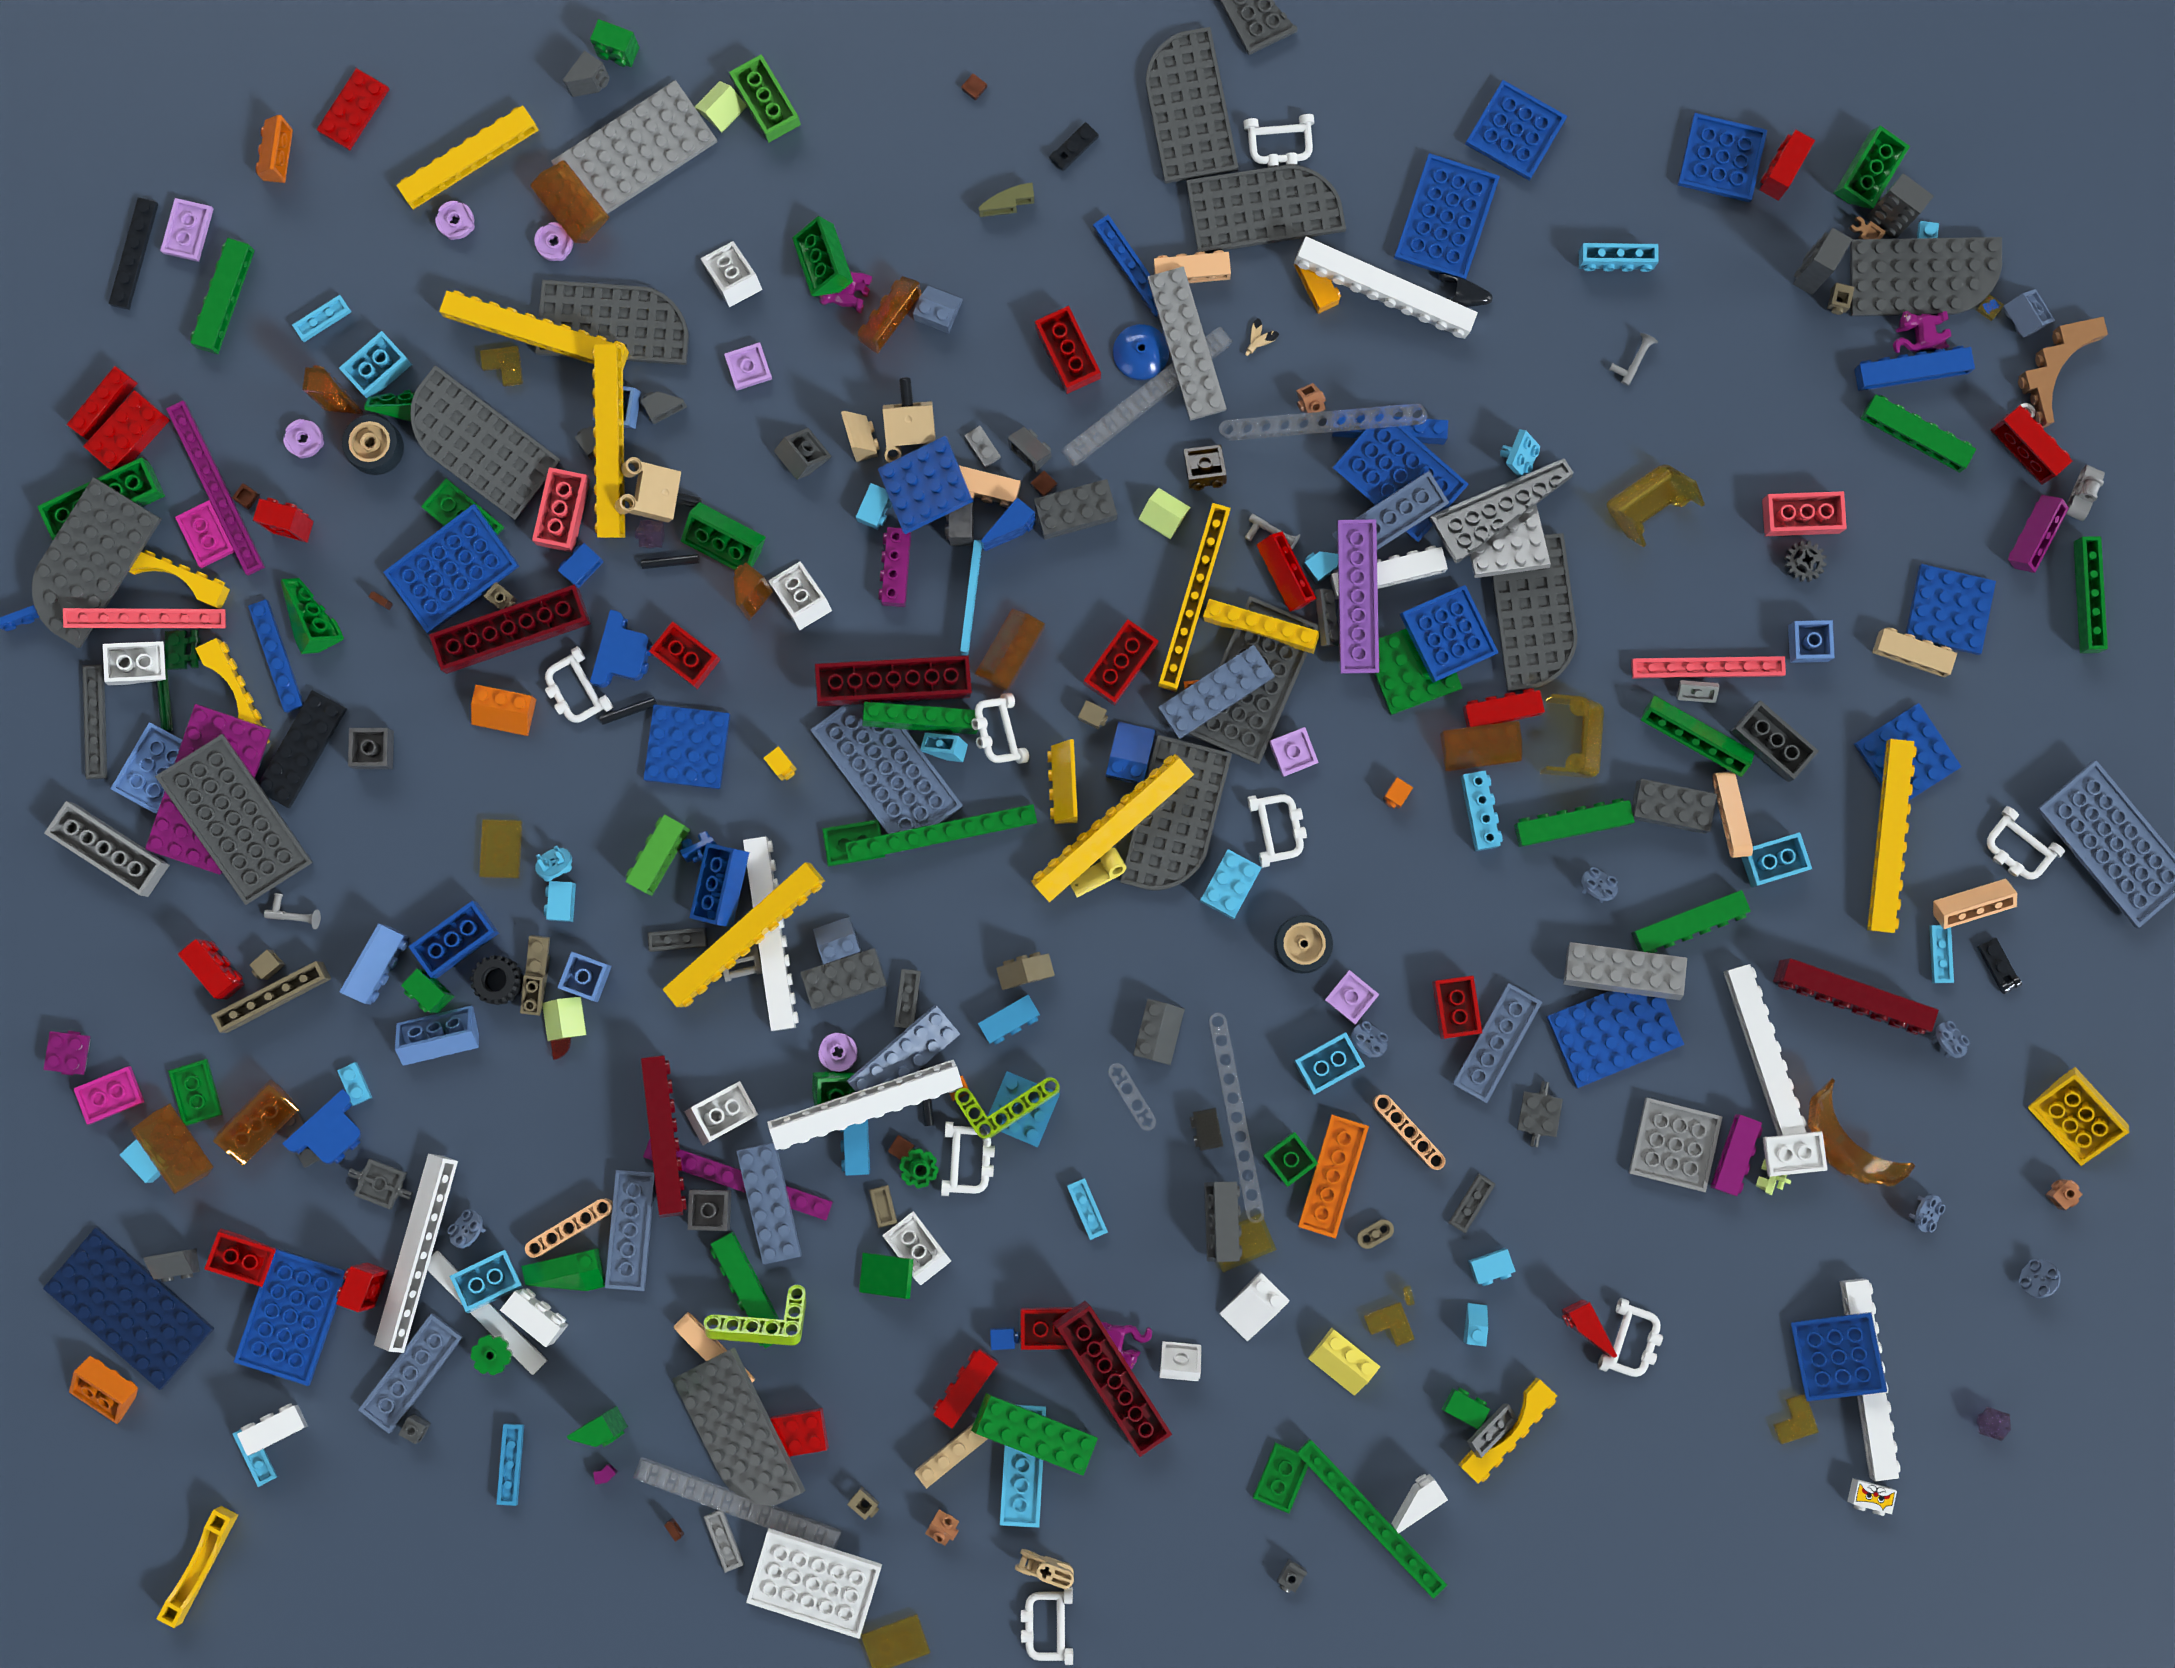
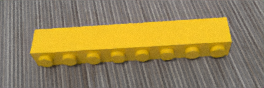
[396,105,539,210]

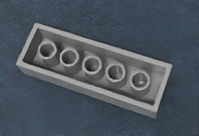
[44,801,170,897]
[1563,942,1687,1000]

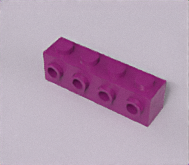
[2008,495,2069,573]
[878,527,911,607]
[1710,1114,1763,1196]

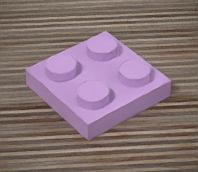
[724,342,772,391]
[1269,727,1319,777]
[1325,970,1379,1025]

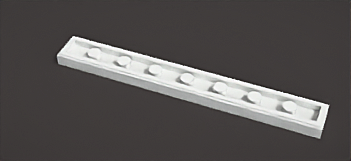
[427,1251,548,1375]

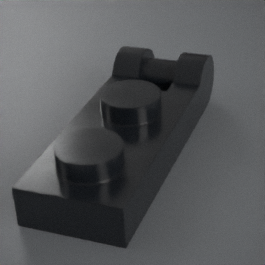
[1049,122,1099,171]
[1977,938,2022,994]

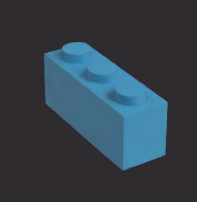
[978,995,1040,1045]
[840,1119,870,1176]

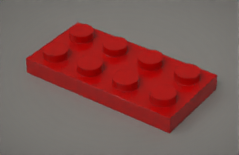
[316,68,390,151]

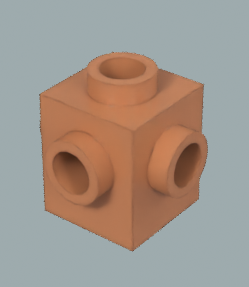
[1296,383,1326,417]
[2045,1179,2083,1210]
[925,1509,959,1546]

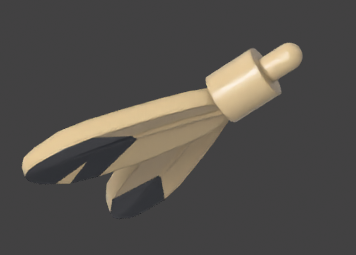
[1245,318,1279,356]

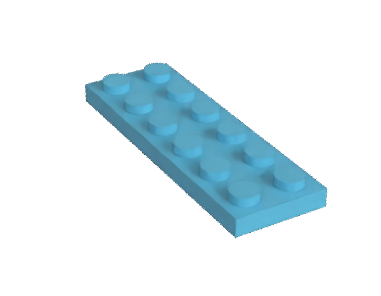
[1000,1404,1046,1528]

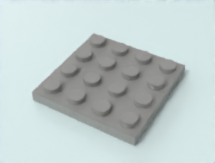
[1469,505,1551,578]
[1628,1098,1723,1192]

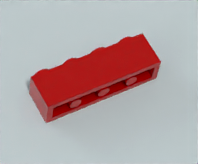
[66,366,138,440]
[1256,531,1317,612]
[1463,688,1545,730]
[933,1348,999,1428]

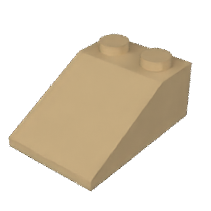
[841,411,880,462]

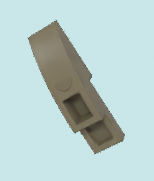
[520,935,550,1016]

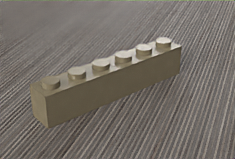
[211,961,331,1033]

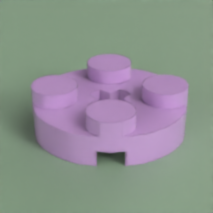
[435,201,475,240]
[534,222,573,261]
[283,419,324,459]
[818,1033,858,1072]

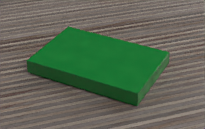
[822,820,885,867]
[168,1059,223,1126]
[859,1253,914,1299]
[1253,1442,1309,1514]

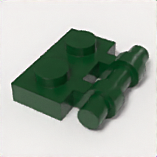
[165,630,201,670]

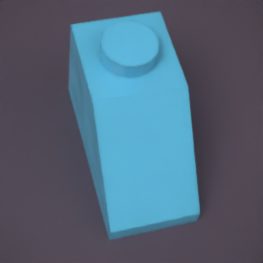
[1303,551,1338,584]
[920,733,968,762]
[1463,1303,1488,1347]

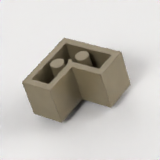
[996,952,1055,990]

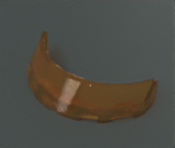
[1807,1078,1915,1186]

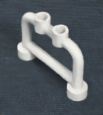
[1243,114,1314,168]
[545,646,613,723]
[971,693,1029,764]
[1247,794,1307,868]
[1987,806,2065,880]
[941,1122,995,1196]
[1598,1298,1663,1377]
[1021,1587,1073,1665]

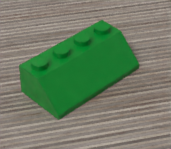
[1834,125,1910,209]
[792,216,853,297]
[680,502,766,576]
[567,1406,628,1447]

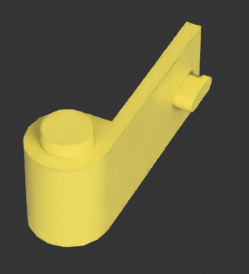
[1070,847,1126,897]

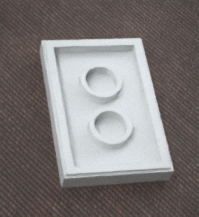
[1763,1131,1827,1177]

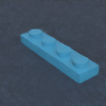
[496,1423,524,1506]

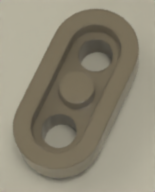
[1357,1219,1394,1249]

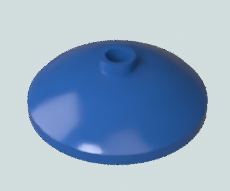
[1113,324,1169,380]

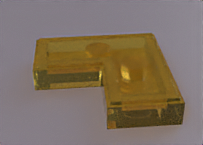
[480,346,523,386]
[1364,1302,1415,1346]
[1774,1394,1819,1444]

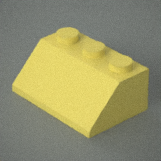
[1308,1327,1380,1396]

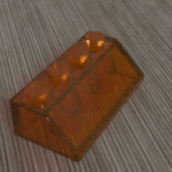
[530,160,610,243]
[858,276,921,354]
[302,365,363,415]
[733,562,773,621]
[975,609,1045,693]
[1440,721,1522,771]
[213,1079,299,1166]
[131,1104,213,1194]

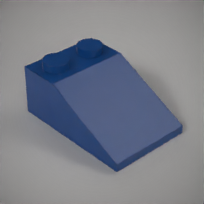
[981,498,1036,551]
[1106,721,1155,784]

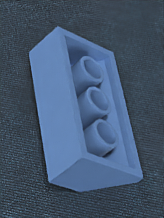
[339,923,409,1005]
[395,1005,479,1066]

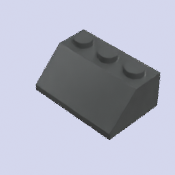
[1133,999,1185,1065]

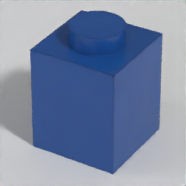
[990,1327,1019,1350]

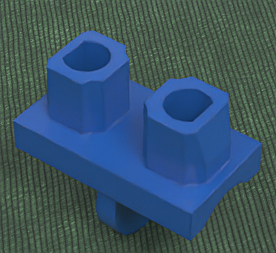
[680,831,717,863]

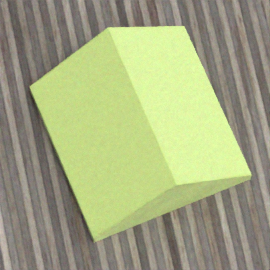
[695,81,747,133]
[1138,488,1191,539]
[542,997,587,1041]

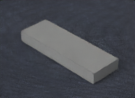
[704,1508,744,1573]

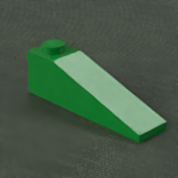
[364,390,415,421]
[281,578,344,654]
[812,1072,856,1106]
[521,1248,605,1291]

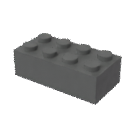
[1866,173,1934,239]
[1793,228,1853,295]
[1034,479,1117,540]
[1730,700,1819,782]
[1632,779,1717,834]
[800,948,888,1010]
[1204,1182,1242,1262]

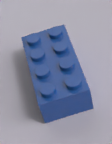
[689,843,750,928]
[408,901,499,979]

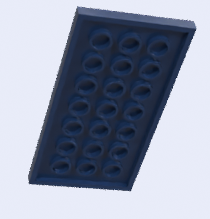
[43,1227,214,1390]

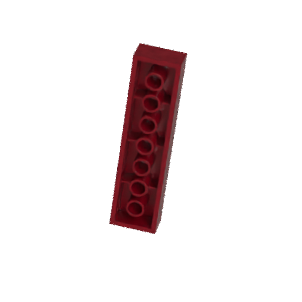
[429,584,591,674]
[815,655,972,707]
[1773,958,1939,1035]
[641,1055,687,1218]
[1053,1301,1172,1457]

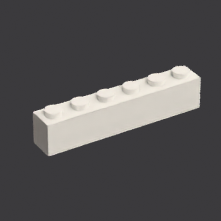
[1330,546,1448,599]

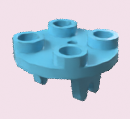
[535,846,572,882]

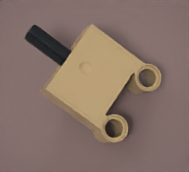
[883,377,936,463]
[615,457,702,522]

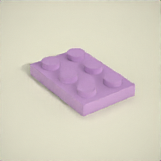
[160,198,214,262]

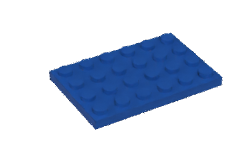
[1394,153,1500,280]
[1332,409,1469,542]
[383,504,519,634]
[1546,991,1684,1088]
[234,1248,346,1386]

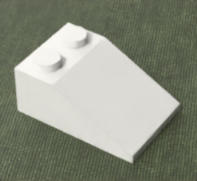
[700,241,762,307]
[768,561,832,630]
[103,641,166,685]
[684,1081,758,1145]
[883,1211,951,1285]
[1219,1272,1290,1342]
[1391,1474,1448,1533]

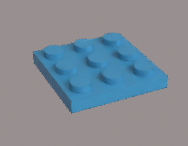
[986,1071,1060,1147]

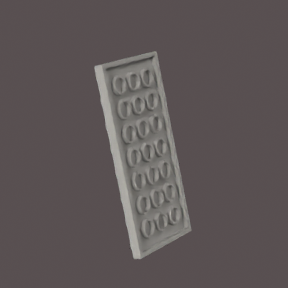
[551,80,718,223]

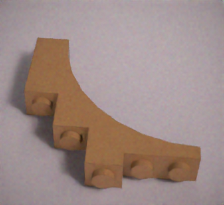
[2018,317,2108,428]

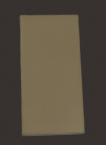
[869,1185,898,1228]

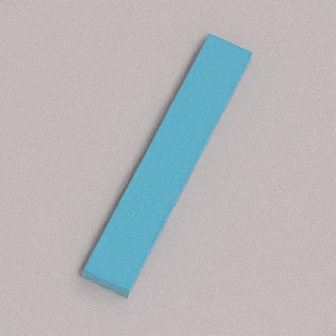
[960,540,982,655]

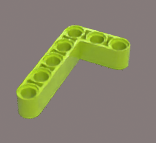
[955,1077,1060,1139]
[704,1285,806,1345]

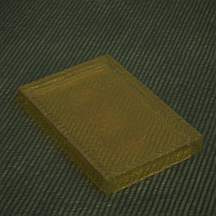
[479,820,522,879]
[1219,1213,1277,1272]
[861,1614,931,1668]

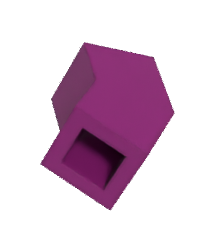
[593,1463,618,1485]

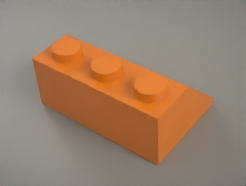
[256,115,293,183]
[471,685,537,736]
[69,1356,138,1424]

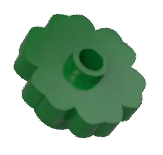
[899,1148,939,1188]
[470,1334,512,1375]

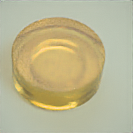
[1403,1285,1415,1306]

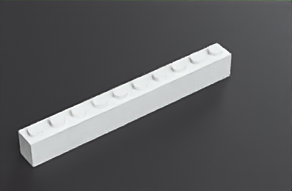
[1294,237,1478,339]
[743,836,799,1031]
[1723,964,1806,1136]
[767,1059,963,1150]
[374,1153,458,1353]
[1840,1278,1900,1481]

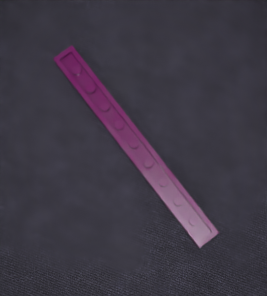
[166,400,265,576]
[643,1139,833,1221]

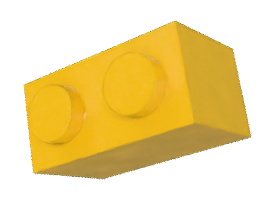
[764,746,797,781]

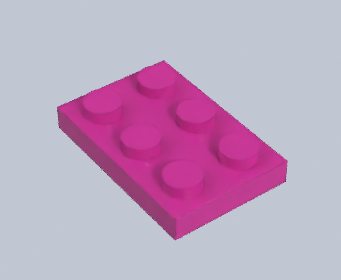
[175,500,235,568]
[73,1066,144,1125]

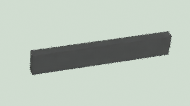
[82,664,107,780]

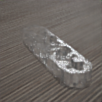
[1108,1063,1156,1131]

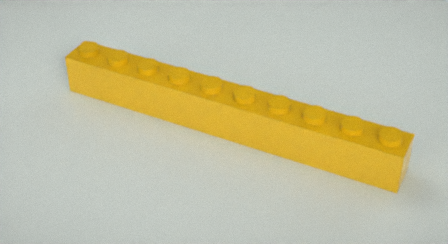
[439,290,629,369]
[592,344,625,538]
[1158,503,1231,692]
[1867,739,1917,933]
[1031,754,1194,902]
[662,862,825,1007]

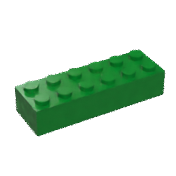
[37,457,165,540]
[971,1393,1098,1476]

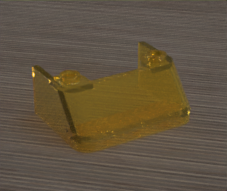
[1607,465,1705,547]
[1541,694,1604,778]

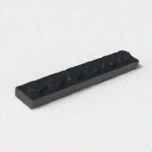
[109,197,158,310]

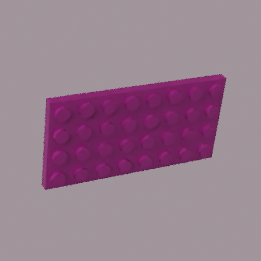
[145,704,272,875]

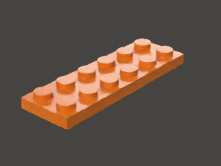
[1298,1114,1369,1239]

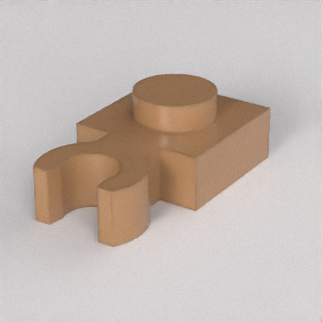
[1849,216,1886,239]

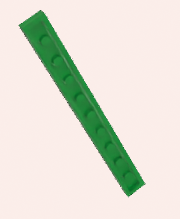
[845,804,1037,862]
[1296,1439,1447,1599]

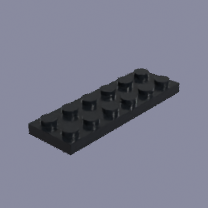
[258,690,347,809]

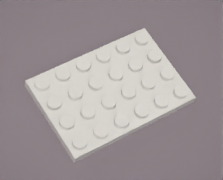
[746,1528,882,1639]

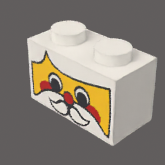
[1848,1478,1897,1516]

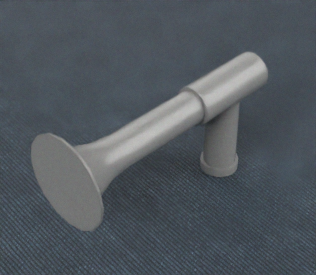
[1609,333,1658,386]
[1244,514,1300,549]
[264,893,321,929]

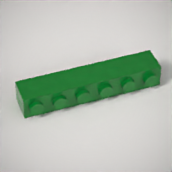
[190,238,255,355]
[1860,395,1976,473]
[2073,536,2108,653]
[1641,695,1755,777]
[862,702,978,734]
[1514,798,1635,847]
[1631,890,1751,953]
[710,1232,780,1349]

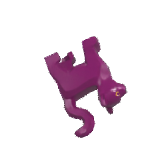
[819,271,872,313]
[1893,311,1951,353]
[1101,1322,1152,1369]

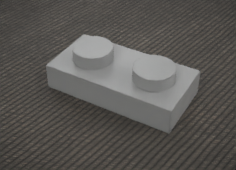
[964,426,1001,468]
[1677,680,1720,703]

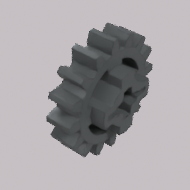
[1784,541,1827,582]

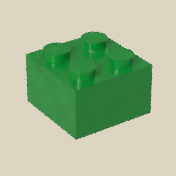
[590,19,640,67]
[401,968,454,1013]
[1263,1132,1319,1187]

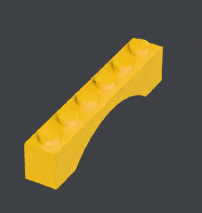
[129,550,230,609]
[1203,599,1319,654]
[195,638,270,744]
[1458,1377,1557,1484]
[156,1506,238,1628]

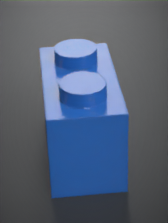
[558,543,604,588]

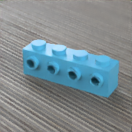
[1579,243,1659,272]
[1460,770,1503,851]

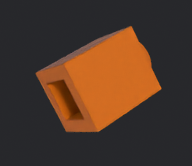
[1383,777,1413,809]

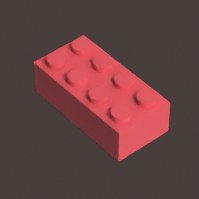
[532,467,590,553]
[1762,491,1847,536]

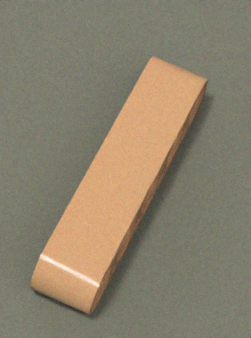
[1713,771,1753,858]
[1372,1094,1446,1170]
[525,1198,613,1258]
[673,1312,755,1383]

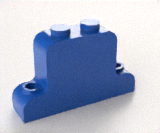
[590,610,653,688]
[282,1089,361,1164]

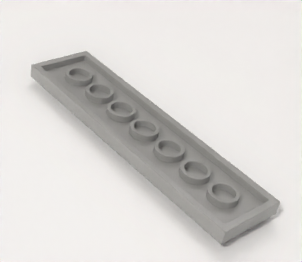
[1147,266,1227,421]

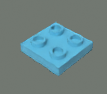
[1500,429,1540,477]

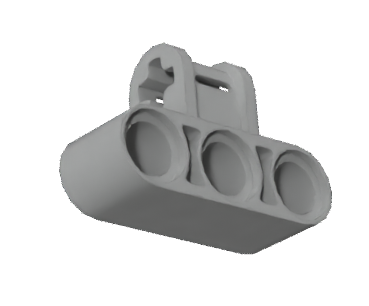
[2066,465,2105,521]

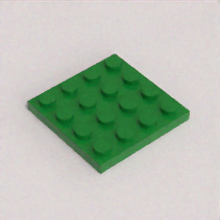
[1374,629,1462,715]

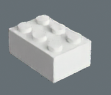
[500,1288,568,1347]
[237,1403,308,1456]

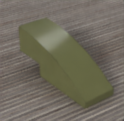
[979,183,1034,217]

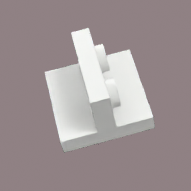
[1159,1341,1201,1381]

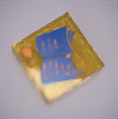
[1976,294,2004,321]

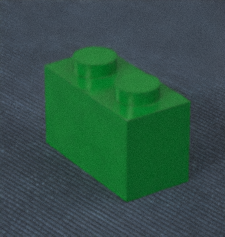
[1442,1387,1490,1429]

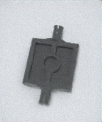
[1517,1081,1563,1148]
[348,1159,413,1210]

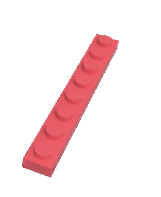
[63,608,226,628]
[1631,656,1786,679]

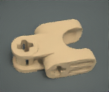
[1015,1549,1074,1589]

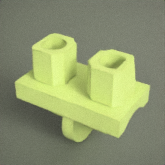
[1756,1159,1791,1195]

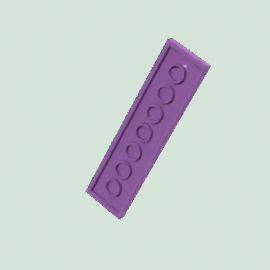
[1337,519,1379,674]

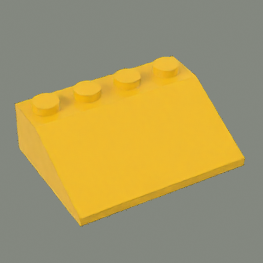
[1047,739,1078,824]
[2028,1067,2129,1166]

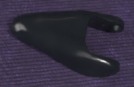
[1438,274,1493,307]

